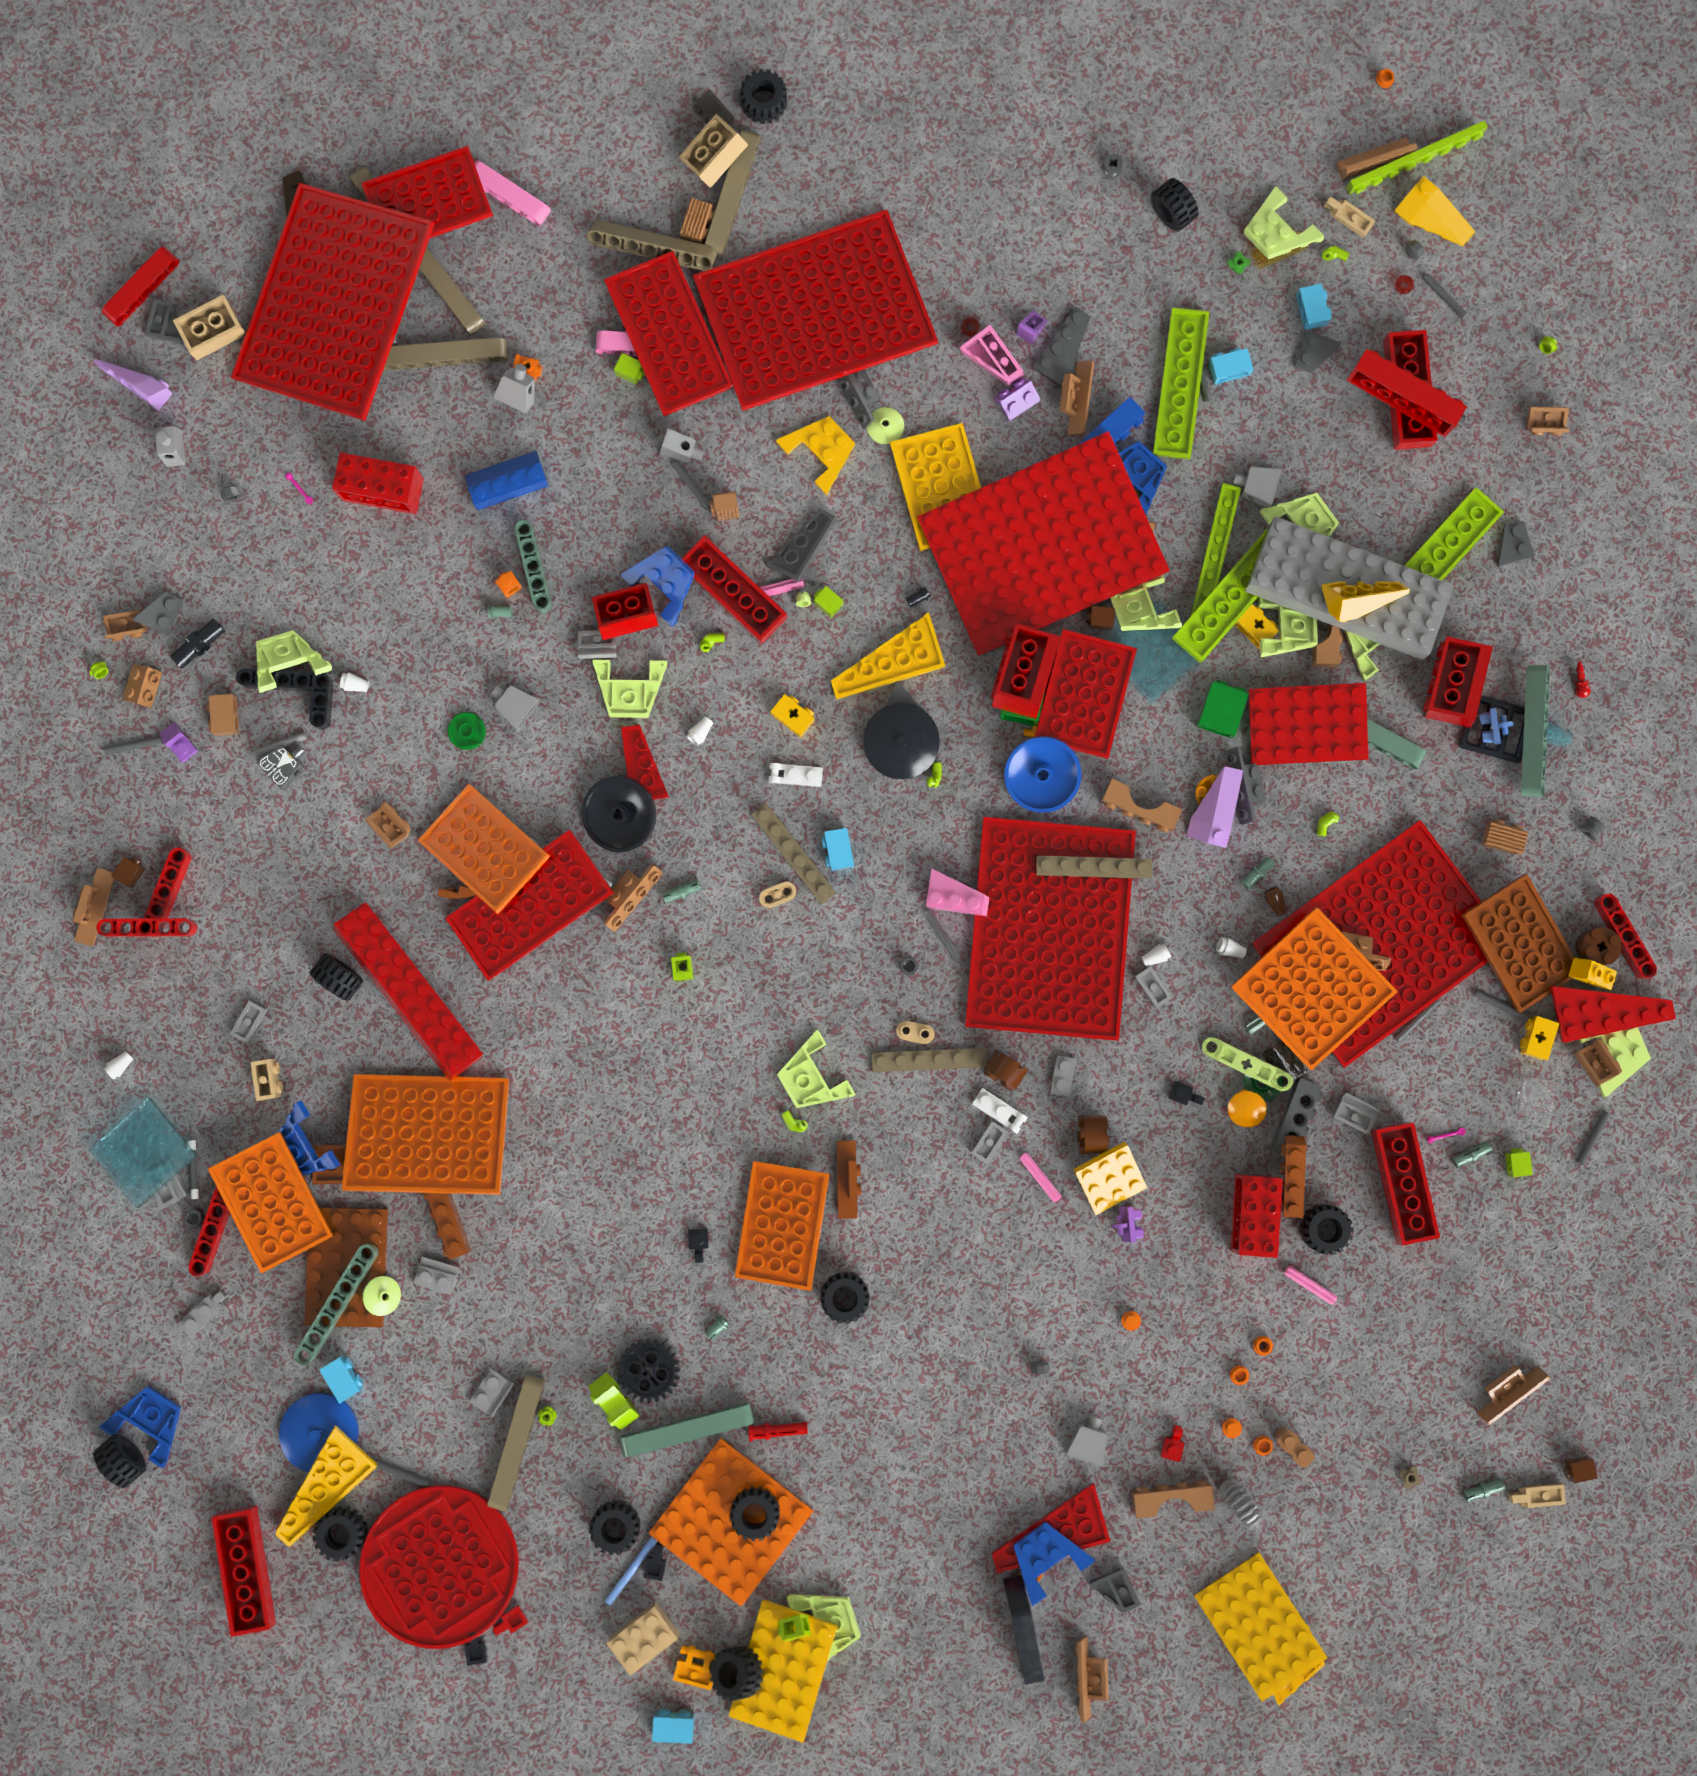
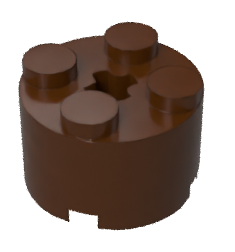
[1575,927,1621,966]
[984,1050,1028,1092]
[1076,1115,1109,1154]

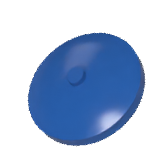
[1004,736,1081,813]
[279,1393,359,1472]

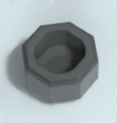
[1406,240,1425,260]
[220,486,241,501]
[900,957,918,976]
[184,1208,205,1228]
[1031,1361,1049,1374]

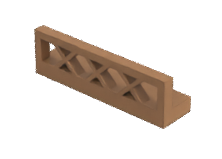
[1336,137,1417,181]

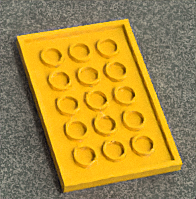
[890,423,981,551]
[1194,1552,1328,1702]
[728,1599,838,1743]

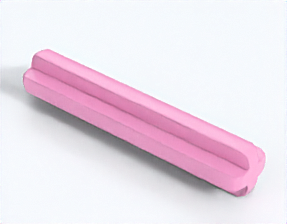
[760,578,804,596]
[1019,1152,1062,1202]
[1284,1266,1337,1305]

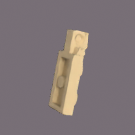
[1324,196,1376,239]
[1508,1483,1566,1508]

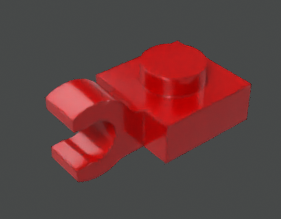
[1160,1425,1185,1462]
[492,1604,529,1636]

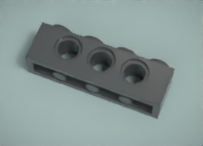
[1269,1078,1323,1154]

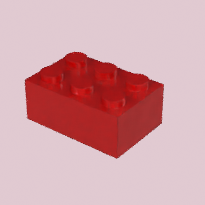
[591,583,658,640]

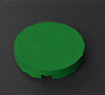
[448,712,486,750]

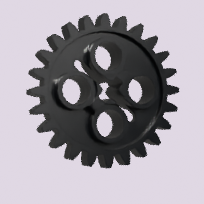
[617,1338,681,1404]

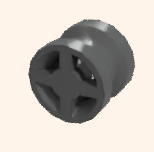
[1103,154,1123,178]
[1580,816,1606,840]

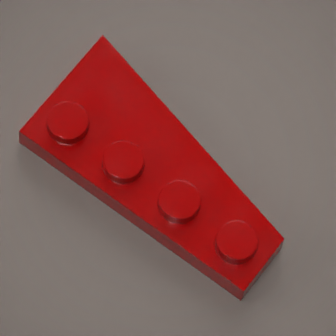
[621,725,669,800]

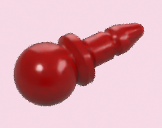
[1575,662,1591,698]

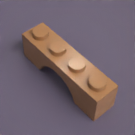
[1312,623,1343,668]
[1101,779,1182,833]
[1131,1480,1215,1519]

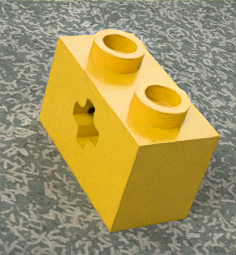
[1234,604,1279,650]
[770,694,815,738]
[1568,958,1617,990]
[1519,1016,1559,1060]

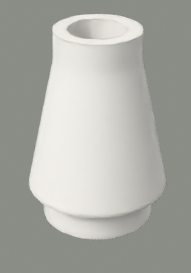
[340,672,369,692]
[687,717,713,746]
[1216,937,1247,959]
[1141,943,1171,967]
[103,1051,133,1079]

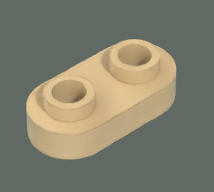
[759,882,796,909]
[896,1021,935,1044]

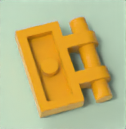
[673,1645,716,1690]

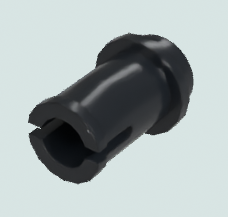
[905,587,931,608]

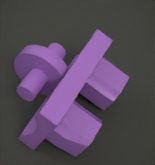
[1111,1206,1144,1243]

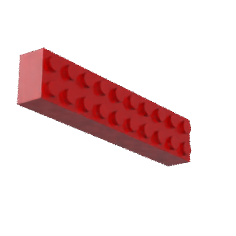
[333,902,483,1081]

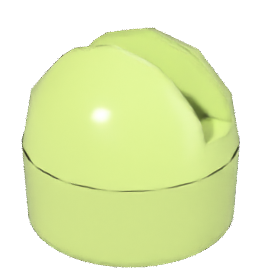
[796,591,811,607]

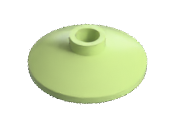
[867,407,904,444]
[363,1276,401,1316]

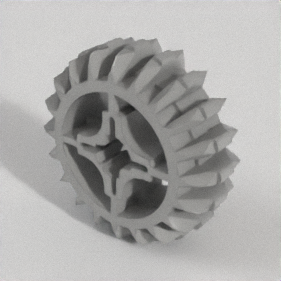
[1219,1478,1264,1530]

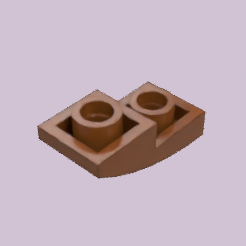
[437,885,477,899]

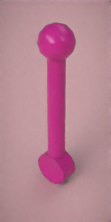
[285,472,313,504]
[1426,1128,1466,1143]

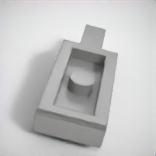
[177,1290,228,1339]

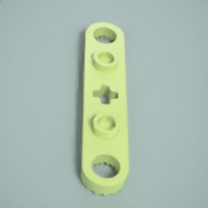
[1202,1037,1293,1091]

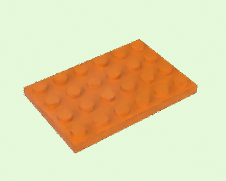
[418,784,550,914]
[208,1132,334,1274]
[735,1161,830,1291]

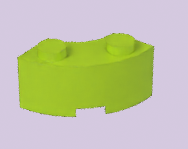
[588,1372,639,1430]

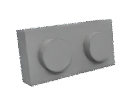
[1134,966,1173,1009]
[230,1000,267,1044]
[1050,1055,1076,1097]
[971,1121,1008,1164]

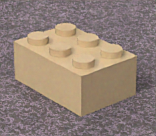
[679,114,748,188]
[173,294,246,360]
[606,1601,679,1676]

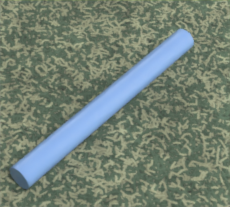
[605,1536,657,1605]

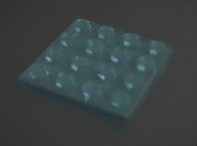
[1110,599,1209,705]
[89,1097,197,1208]

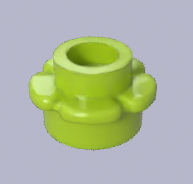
[1539,336,1558,354]
[89,662,108,679]
[537,1406,557,1426]

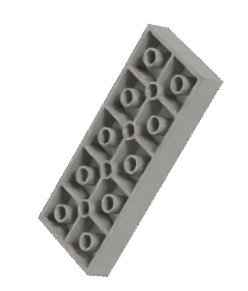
[1245,516,1454,660]

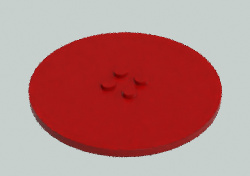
[359,1485,519,1649]

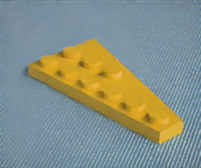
[831,612,945,700]
[275,1425,377,1547]

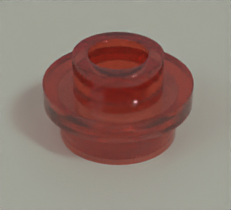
[1395,275,1414,294]
[961,317,980,337]

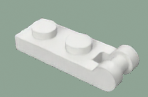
[768,763,823,787]
[972,1088,1028,1134]

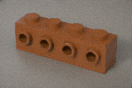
[1280,1136,1306,1218]
[423,1193,472,1260]

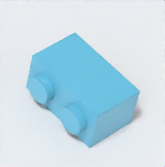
[1296,283,1332,330]
[1208,348,1254,385]
[821,828,854,871]
[319,1355,363,1404]
[652,1709,695,1744]

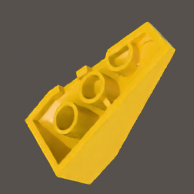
[1394,176,1475,246]
[1322,582,1410,622]

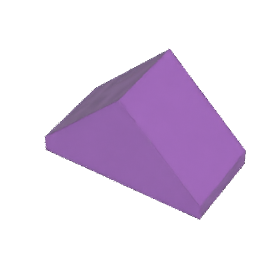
[1016,311,1048,344]

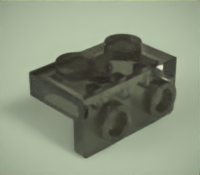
[692,90,734,125]
[1262,1040,1307,1085]

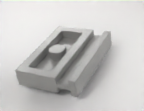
[578,630,617,659]
[1332,1092,1380,1135]
[144,1161,189,1209]
[413,1256,460,1295]
[469,1368,515,1417]

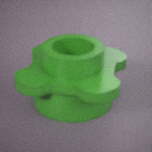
[1228,252,1250,274]

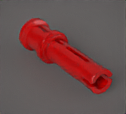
[748,1422,808,1442]

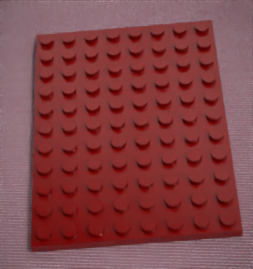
[231,183,435,421]
[693,209,938,411]
[917,431,1170,656]
[965,817,1136,1041]
[1251,820,1488,1068]

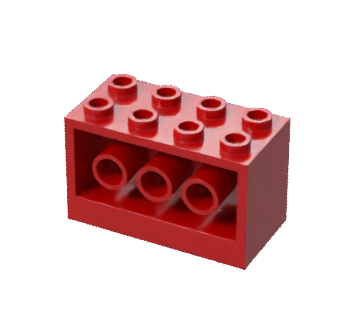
[332,452,424,515]
[990,624,1061,719]
[1423,636,1493,728]
[1230,1173,1283,1258]

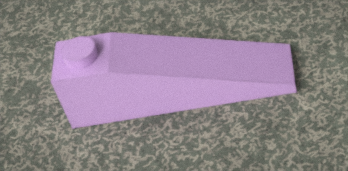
[93,359,172,411]
[1186,766,1243,848]

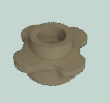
[1399,1466,1422,1489]

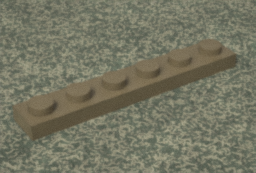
[751,803,836,905]
[1036,856,1152,879]
[872,1048,988,1072]

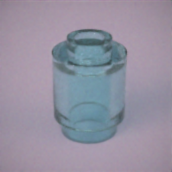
[1547,725,1573,748]

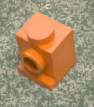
[513,354,543,382]
[495,571,523,598]

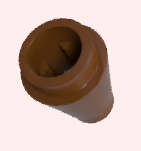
[1264,886,1287,916]

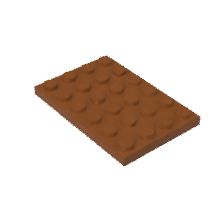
[1461,874,1575,1013]
[304,1207,388,1327]

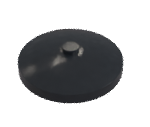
[863,703,940,779]
[582,775,656,853]

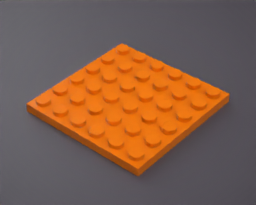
[1230,907,1398,1071]
[648,1438,813,1607]

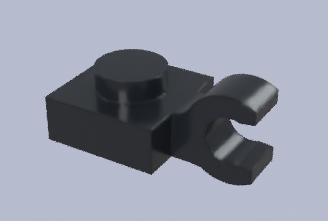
[1168,1081,1205,1106]
[688,1229,709,1263]
[643,1542,667,1581]
[465,1632,488,1666]

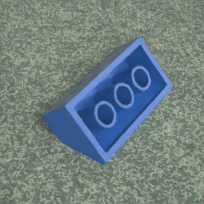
[465,451,549,511]

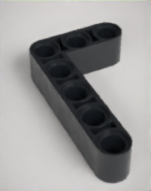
[236,668,334,730]
[1003,1574,1045,1685]

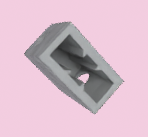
[494,364,535,413]
[155,426,186,467]
[659,429,705,463]
[1233,467,1281,508]
[491,685,540,730]
[1065,1415,1107,1467]

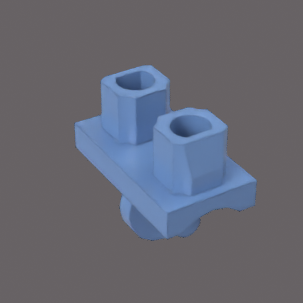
[1480,708,1513,745]

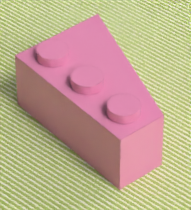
[959,325,1024,387]
[926,869,989,916]

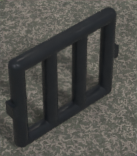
[1458,696,1525,763]

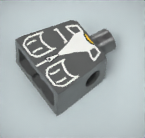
[256,744,306,791]

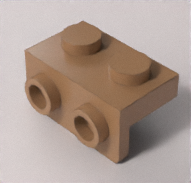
[1526,406,1569,436]
[103,609,148,642]
[122,664,162,708]
[365,802,410,849]
[1574,1039,1622,1087]

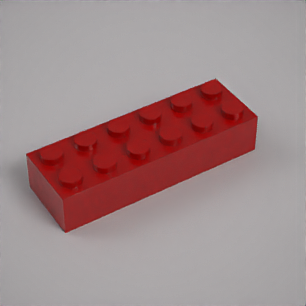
[1383,330,1438,450]
[1346,349,1467,437]
[682,535,788,645]
[1371,1122,1441,1246]
[211,1505,276,1637]

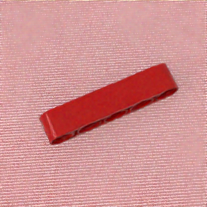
[101,247,180,327]
[143,847,191,938]
[1594,894,1657,979]
[96,918,198,937]
[188,1187,230,1277]

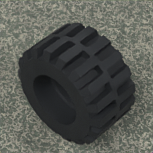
[740,69,787,124]
[1151,178,1199,232]
[309,953,363,1001]
[1300,1204,1354,1255]
[821,1272,870,1324]
[93,1434,147,1488]
[730,1486,780,1542]
[589,1500,641,1555]
[312,1506,367,1562]
[709,1646,764,1701]

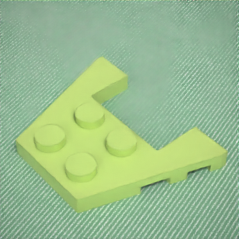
[1244,187,1324,259]
[1259,493,1339,537]
[1110,575,1182,631]
[1258,597,1318,657]
[256,630,332,693]
[1344,630,1380,682]
[593,660,668,718]
[1579,1027,1651,1097]
[777,1030,856,1108]
[787,1594,861,1660]

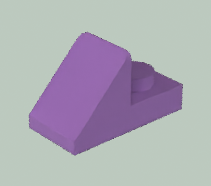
[159,722,198,763]

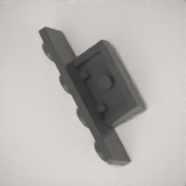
[837,369,880,429]
[1225,747,1266,825]

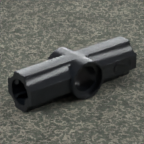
[170,619,225,669]

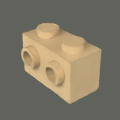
[250,1059,283,1101]

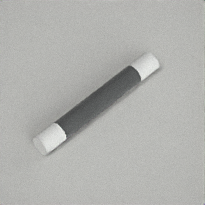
[188,1140,199,1199]

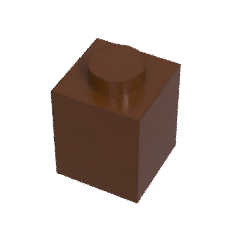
[1086,606,1115,630]
[111,856,146,888]
[1563,1456,1598,1483]

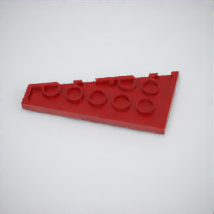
[1550,986,1676,1043]
[991,1482,1111,1574]

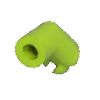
[1321,246,1350,261]
[699,632,725,652]
[926,763,942,788]
[1317,811,1339,837]
[781,1110,808,1133]

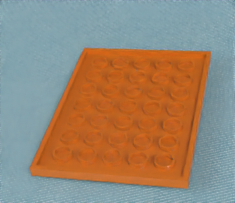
[342,1074,509,1195]

